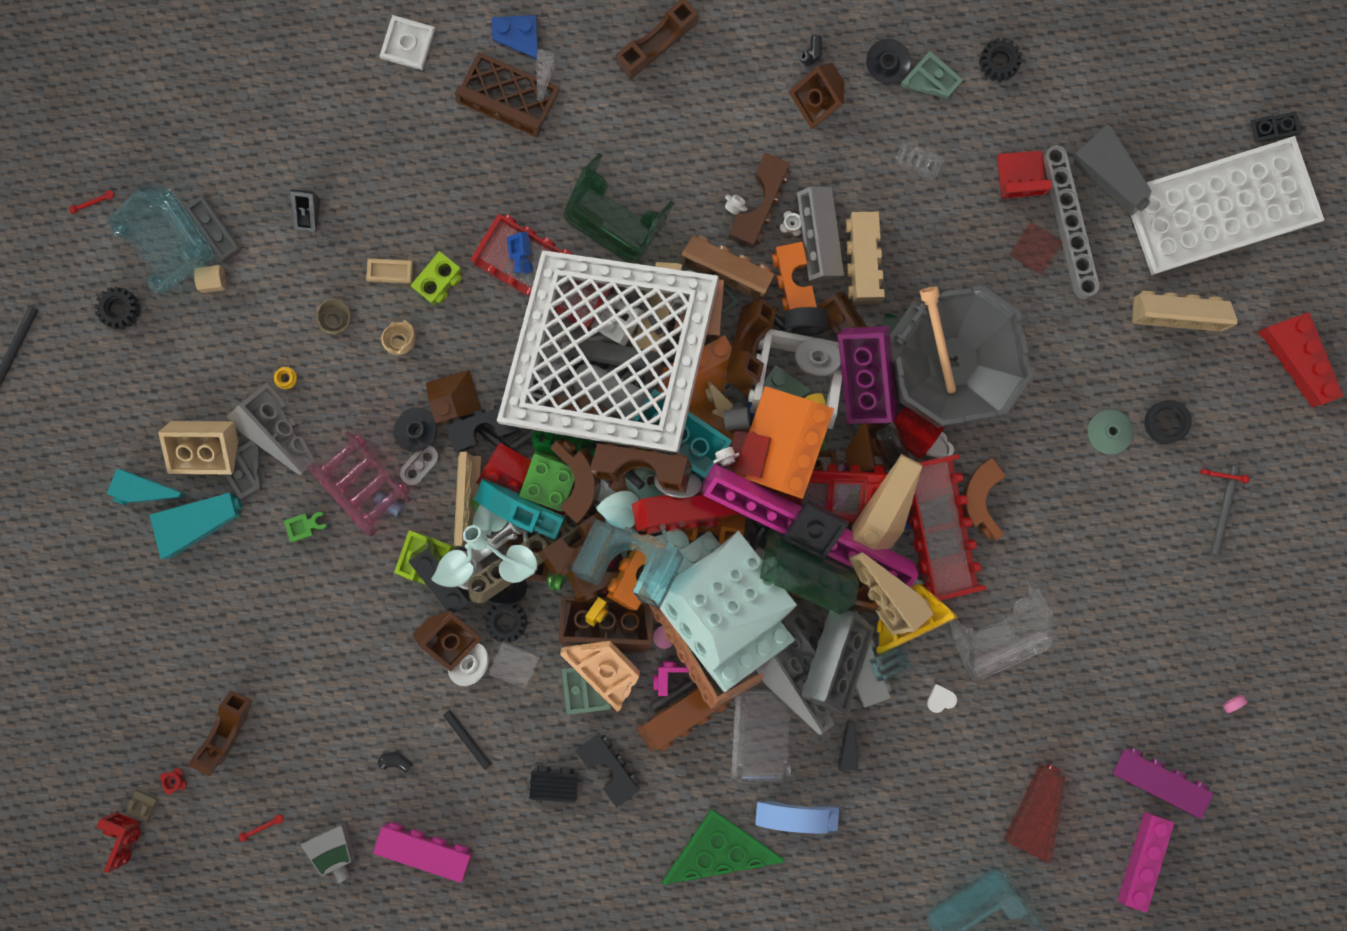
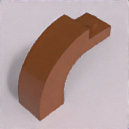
[963,458,1006,541]

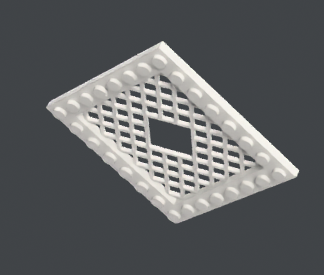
[497,250,719,454]

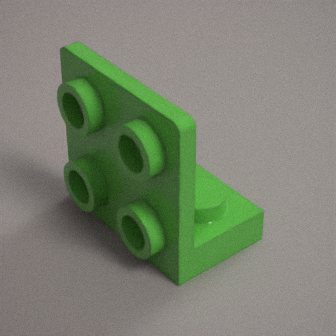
[519,450,575,512]

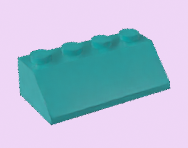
[632,389,732,482]

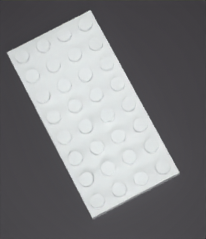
[1130,136,1324,276]

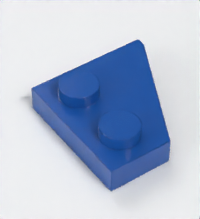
[492,15,538,59]

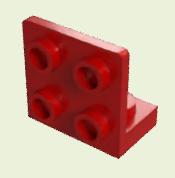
[997,151,1052,199]
[884,405,945,459]
[96,812,141,873]

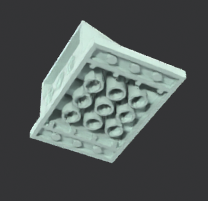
[638,531,797,693]

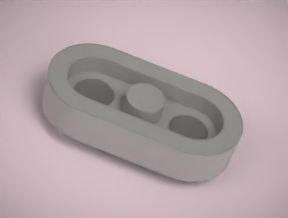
[400,445,439,486]

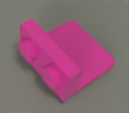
[653,661,703,696]

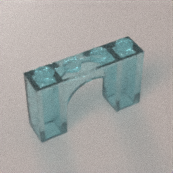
[571,519,685,608]

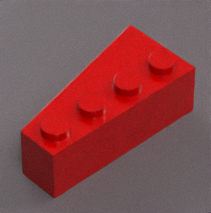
[1257,312,1344,407]
[476,442,575,516]
[631,492,739,534]

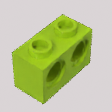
[410,251,463,306]

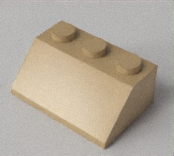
[158,421,238,475]

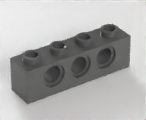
[781,598,822,674]

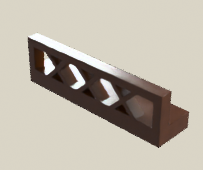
[817,291,867,337]

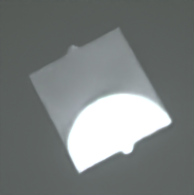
[488,641,540,689]

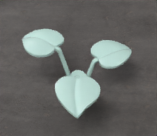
[596,491,689,561]
[431,505,537,587]

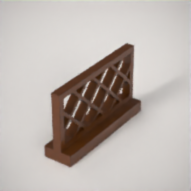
[455,52,560,138]

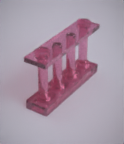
[307,430,412,537]

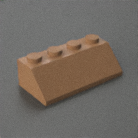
[681,236,775,299]

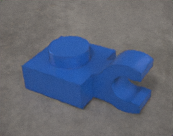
[507,232,533,274]

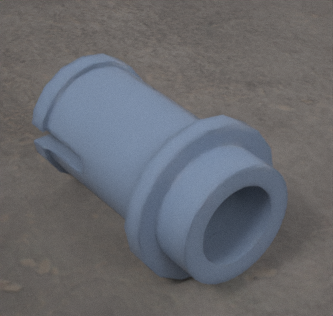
[373,491,404,517]

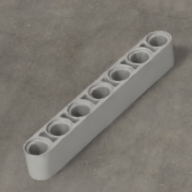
[1043,145,1099,299]

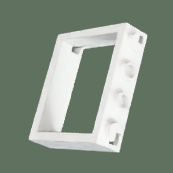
[748,329,842,429]

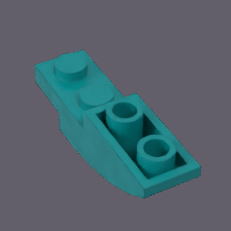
[474,478,565,540]

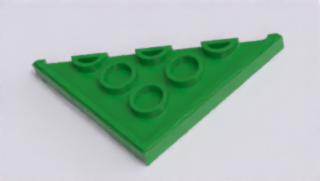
[661,808,785,885]

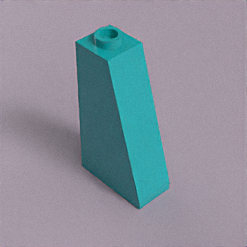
[150,493,242,559]

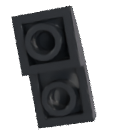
[1250,111,1301,143]

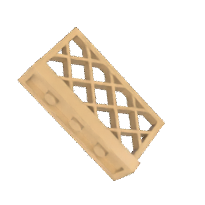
[454,452,482,547]

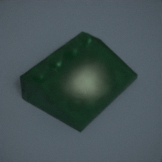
[760,527,859,615]

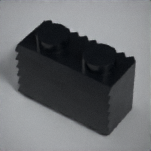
[529,765,579,803]

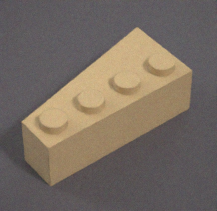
[845,211,885,305]

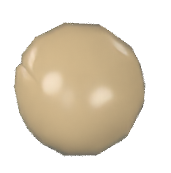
[381,320,416,355]

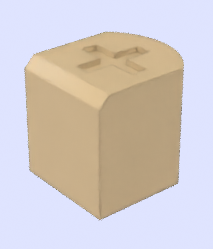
[194,265,227,293]

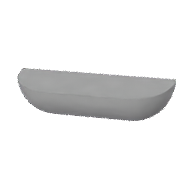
[572,364,648,421]

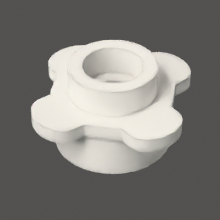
[725,195,748,215]
[780,211,801,236]
[713,447,740,467]

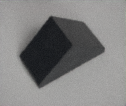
[290,189,321,233]

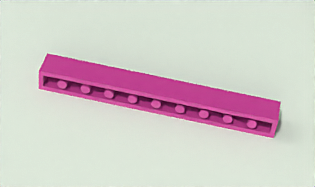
[703,464,918,587]

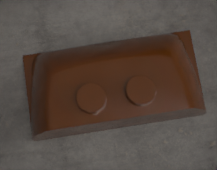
[559,596,653,653]

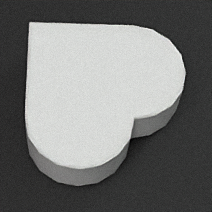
[926,432,954,458]
[927,684,957,713]

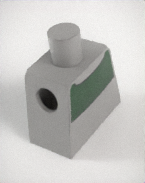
[301,823,355,883]

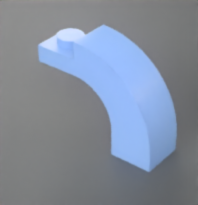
[755,801,839,834]

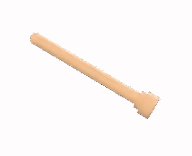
[920,287,956,394]

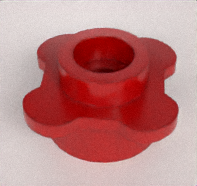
[160,768,187,795]

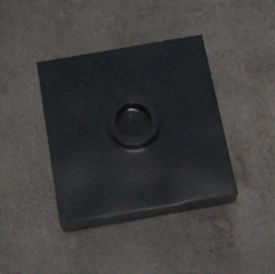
[782,500,849,560]

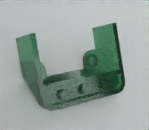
[564,153,674,264]

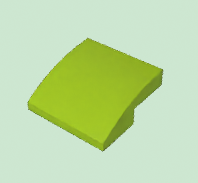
[394,530,455,585]

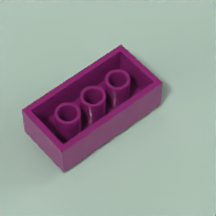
[838,326,898,424]

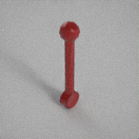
[69,190,114,214]
[1200,469,1250,484]
[239,815,283,842]

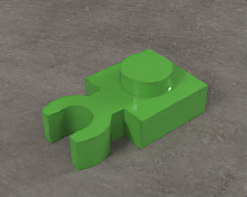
[284,512,328,543]

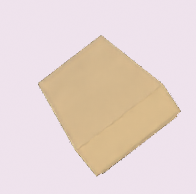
[366,258,413,284]

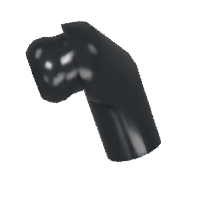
[799,35,822,66]
[378,752,414,773]

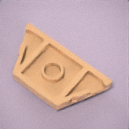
[560,641,640,712]

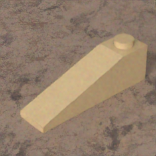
[852,454,922,550]
[849,552,934,635]

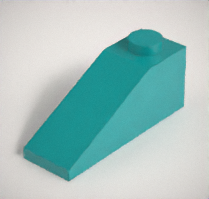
[107,469,187,505]

